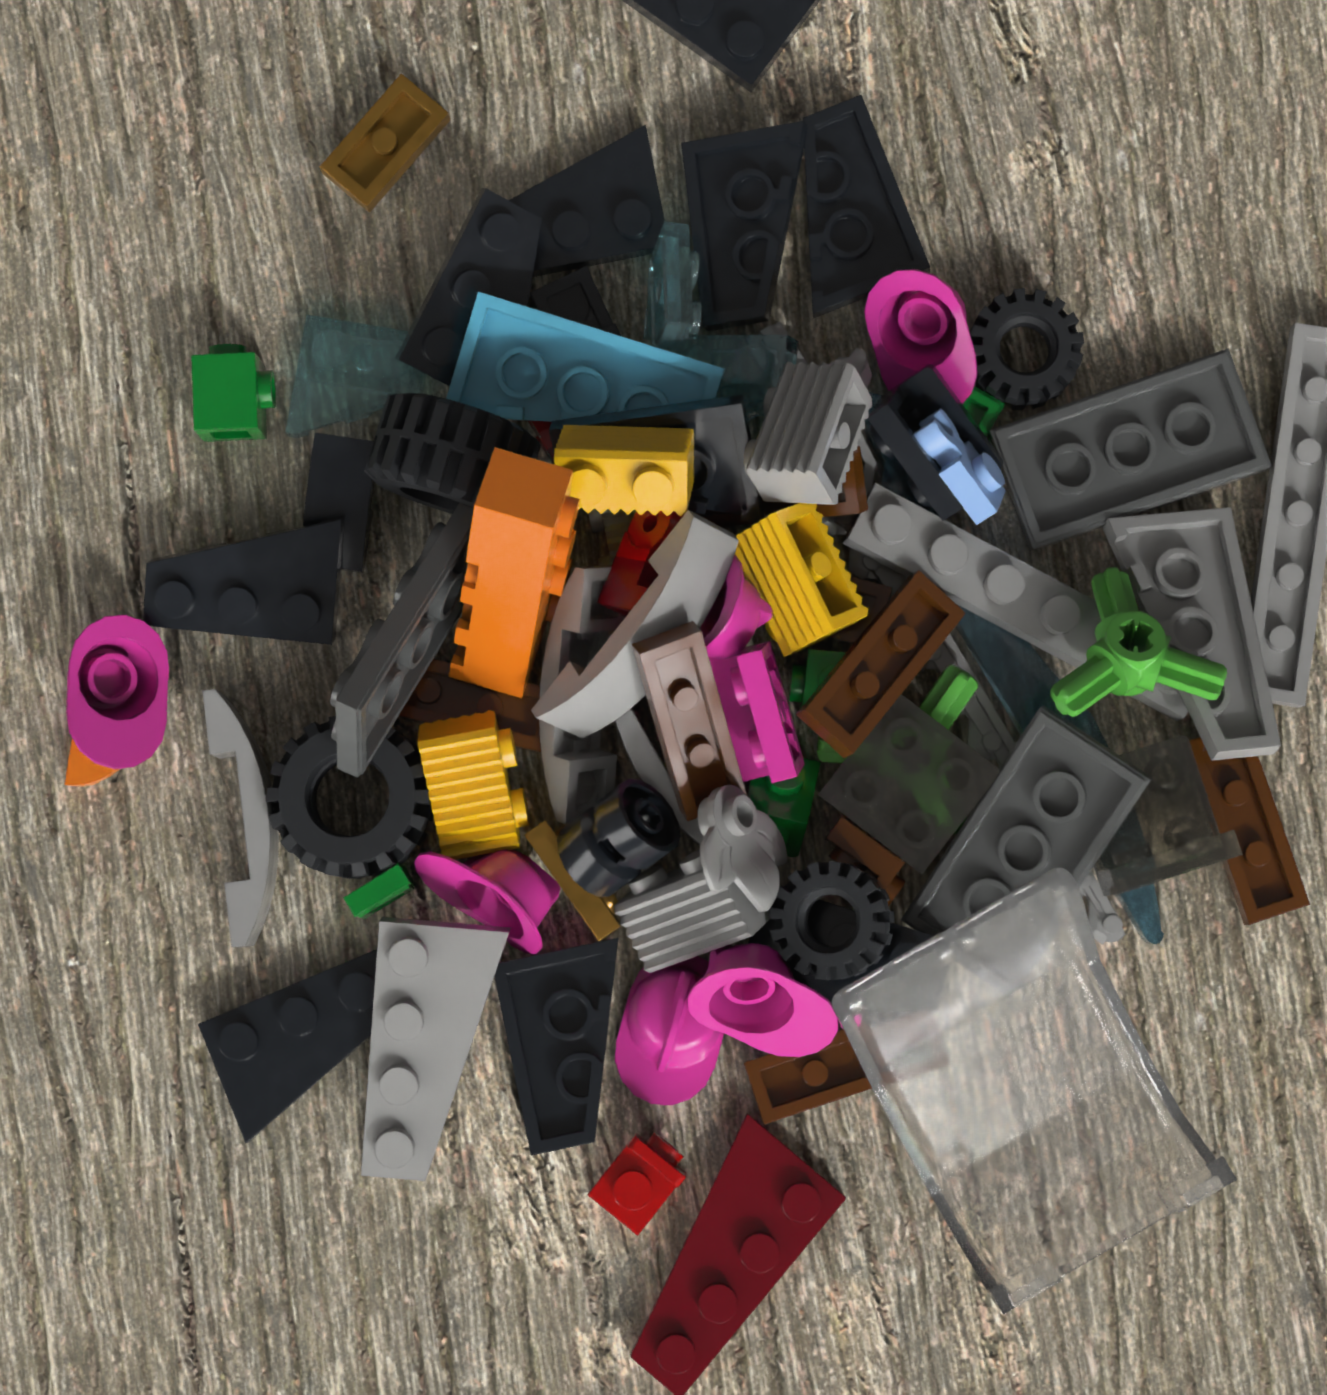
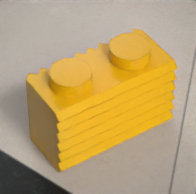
[554,425,694,517]
[735,503,868,657]
[417,710,530,860]

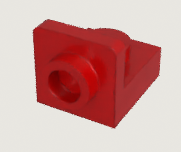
[587,1132,686,1236]

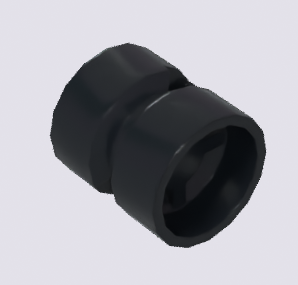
[557,779,681,897]

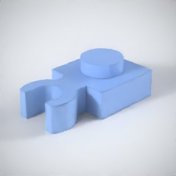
[914,408,1006,525]

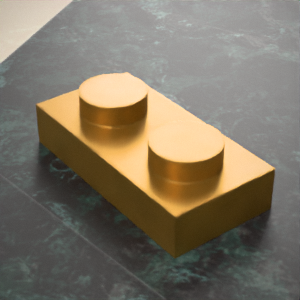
[319,73,451,213]
[524,820,621,941]

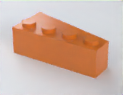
[449,447,580,699]

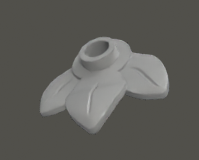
[698,785,787,912]

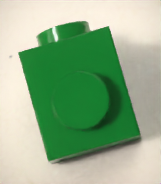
[747,758,821,857]

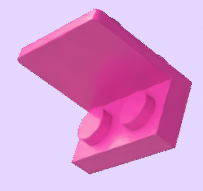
[709,640,805,783]

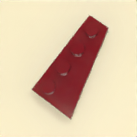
[630,1113,846,1395]

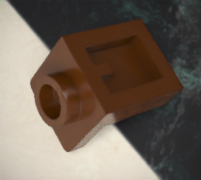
[825,817,906,906]

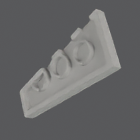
[1102,507,1281,761]
[361,917,511,1181]

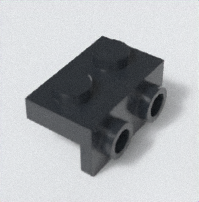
[867,364,1003,521]

